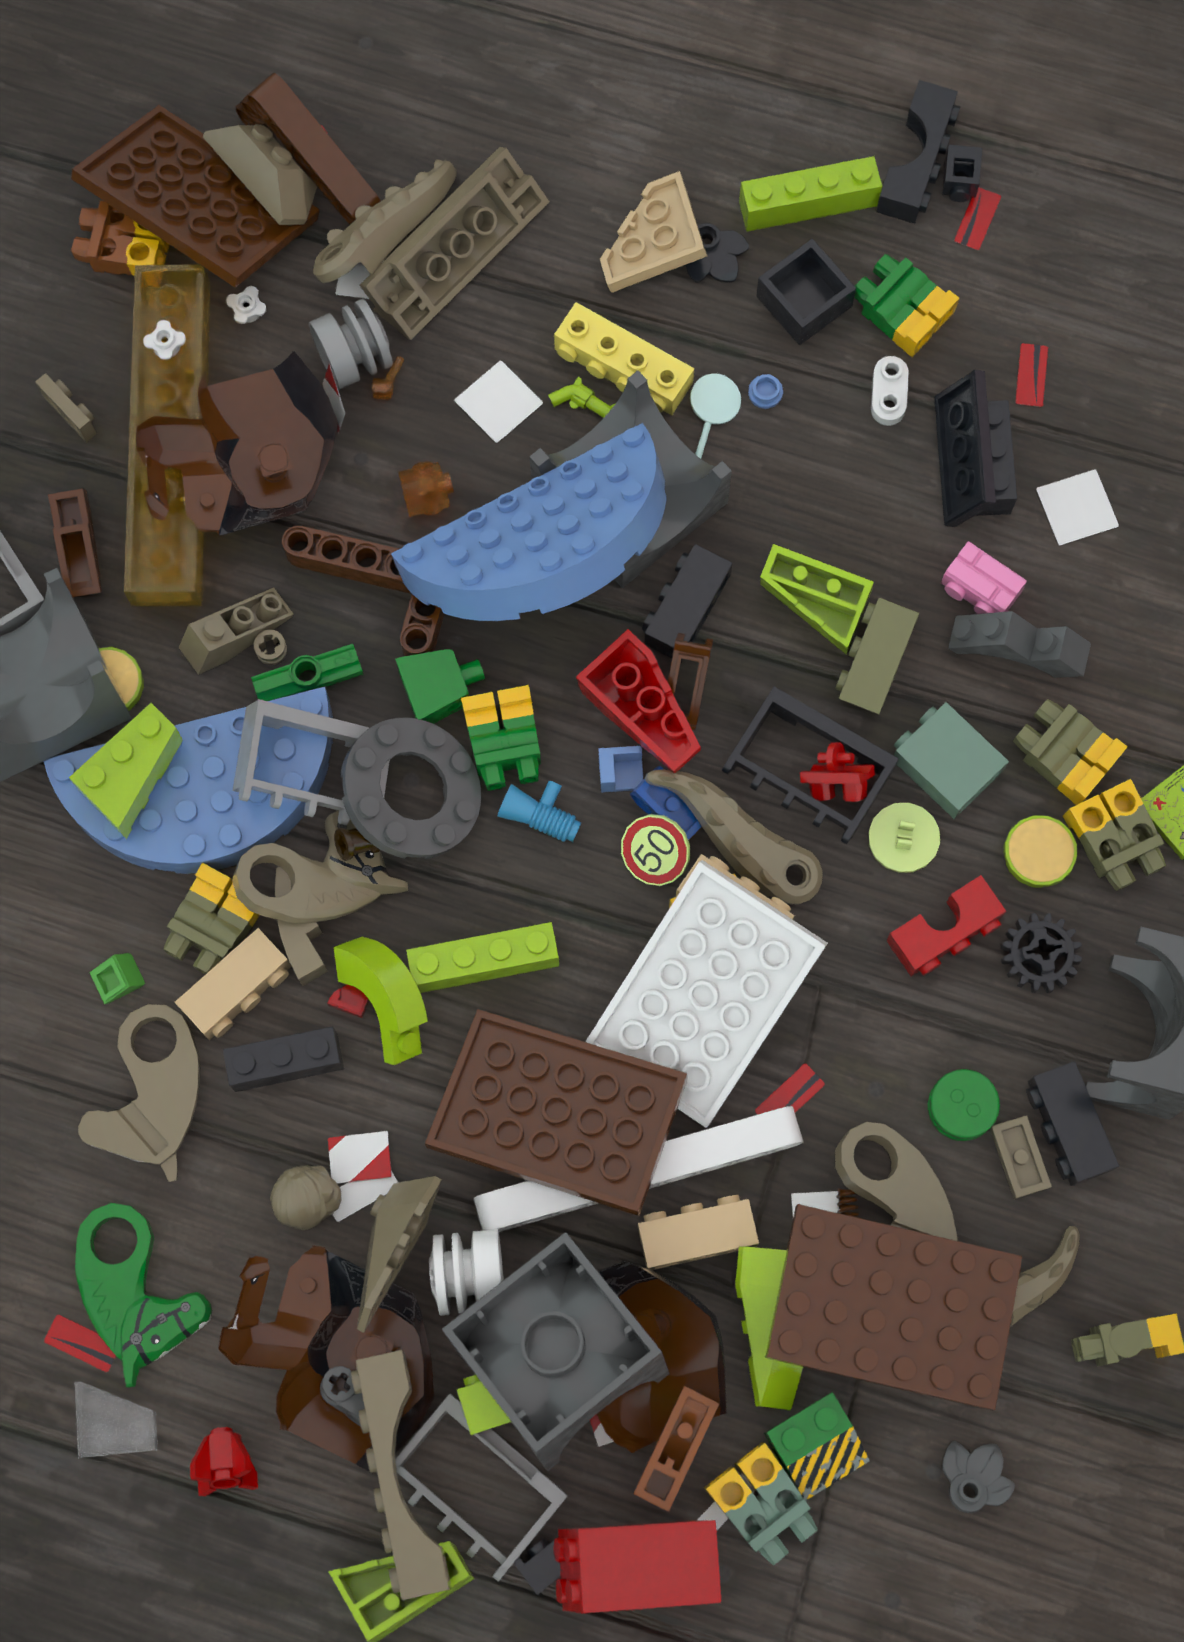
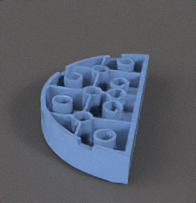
[391,423,666,621]
[43,687,333,874]

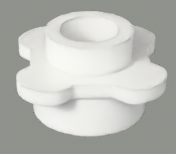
[226,286,266,324]
[143,320,186,360]

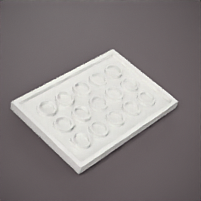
[586,860,828,1128]

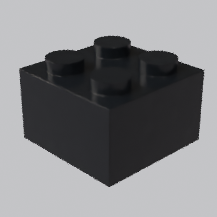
[756,239,856,346]

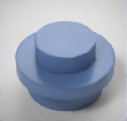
[748,374,783,409]

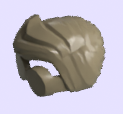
[270,1165,342,1231]

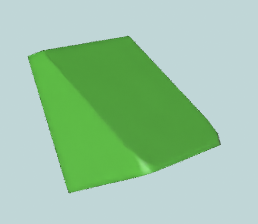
[89,953,145,1004]

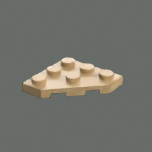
[600,171,707,293]

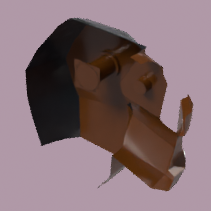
[136,351,338,535]

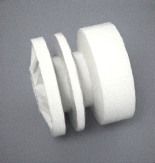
[429,1229,504,1316]

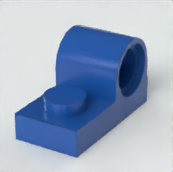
[630,766,702,840]

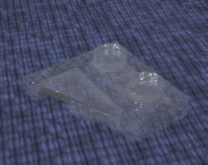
[75,1382,158,1458]

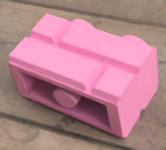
[941,541,1027,614]

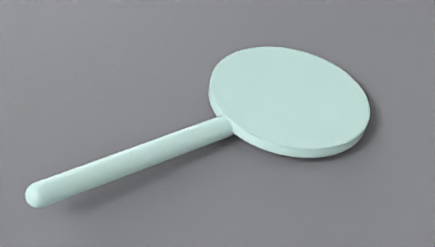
[690,374,741,459]

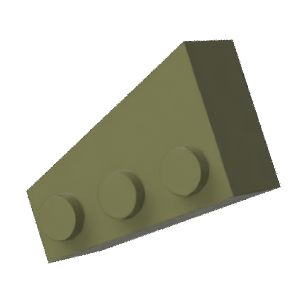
[835,598,919,714]

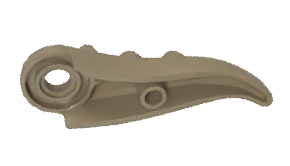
[313,160,457,283]
[645,769,823,905]
[1010,1226,1080,1327]

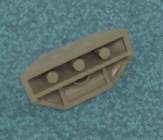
[203,124,317,225]

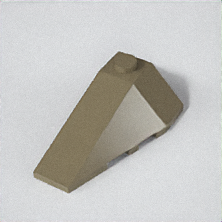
[357,1176,442,1333]

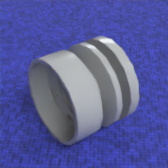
[308,298,393,390]

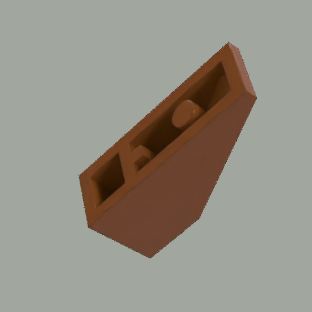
[633,1386,719,1512]

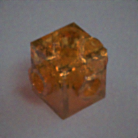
[398,461,454,517]

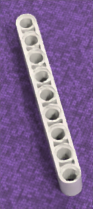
[473,1106,804,1232]

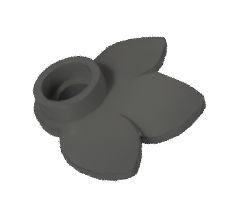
[942,1441,1015,1513]

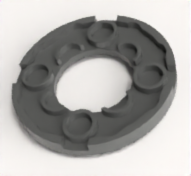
[340,718,481,859]

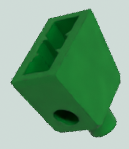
[395,649,485,724]

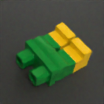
[855,254,960,357]
[461,685,541,791]

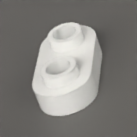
[871,356,909,426]

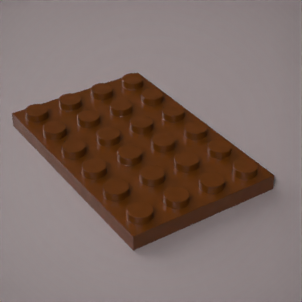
[71,105,320,288]
[425,1009,688,1216]
[765,1204,1023,1411]

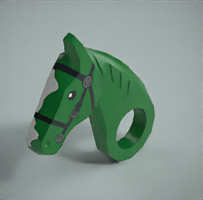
[75,1203,212,1388]

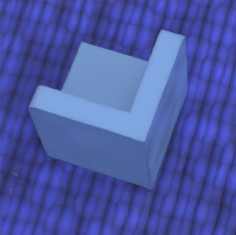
[599,746,643,793]

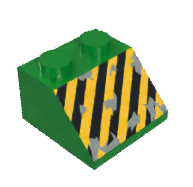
[764,1392,869,1501]

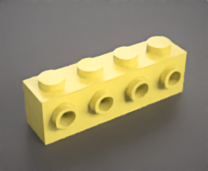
[554,302,694,415]

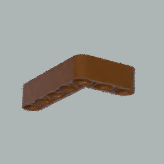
[235,73,381,225]
[282,526,445,656]

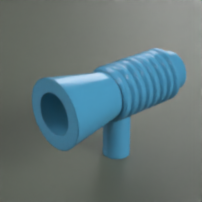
[497,781,581,842]

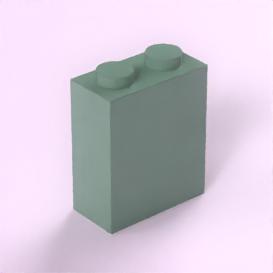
[894,702,1009,819]

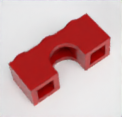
[886,875,1006,976]

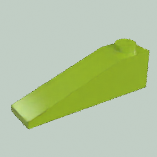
[735,1246,803,1410]

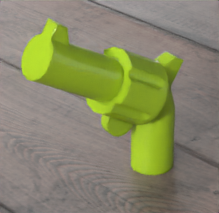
[548,377,615,418]

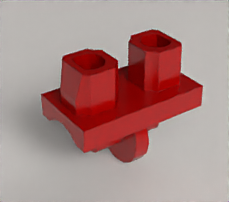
[800,742,875,802]

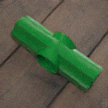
[251,644,363,701]

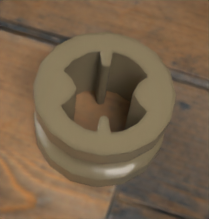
[254,629,287,665]

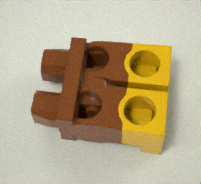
[71,201,169,284]

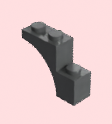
[948,611,1091,678]

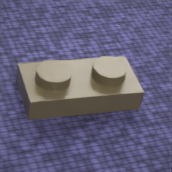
[35,373,97,443]
[990,1115,1052,1200]

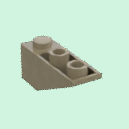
[178,587,294,675]

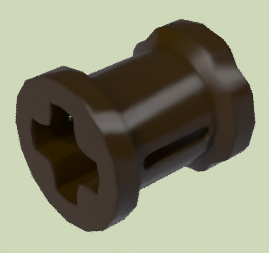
[334,828,380,861]

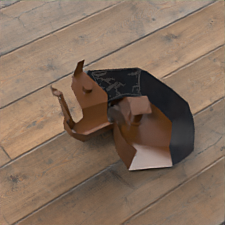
[218,1245,434,1474]
[597,1261,727,1453]

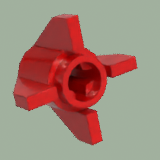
[190,1427,258,1497]

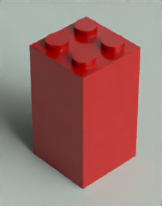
[554,1520,722,1613]

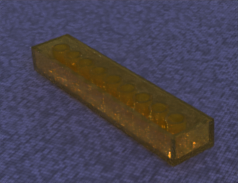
[124,264,210,606]

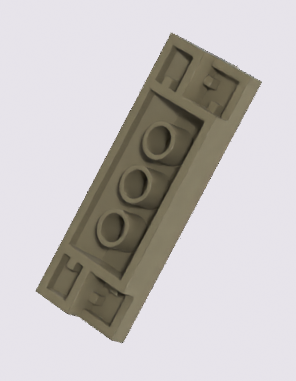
[359,147,550,340]

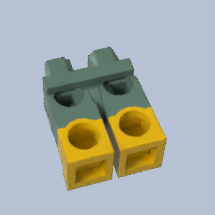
[704,1442,818,1565]

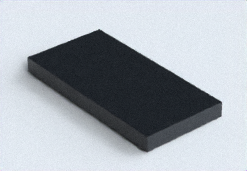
[934,369,996,527]

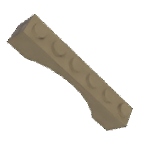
[351,1350,451,1600]

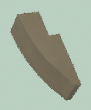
[275,866,328,986]

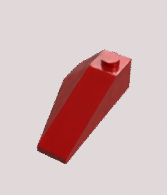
[576,629,701,774]

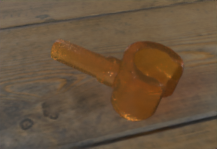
[372,356,404,400]

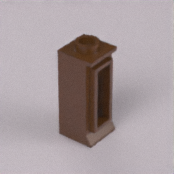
[668,633,714,730]

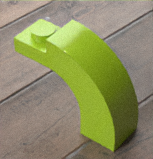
[334,937,428,1065]

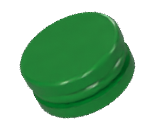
[927,1069,1000,1141]

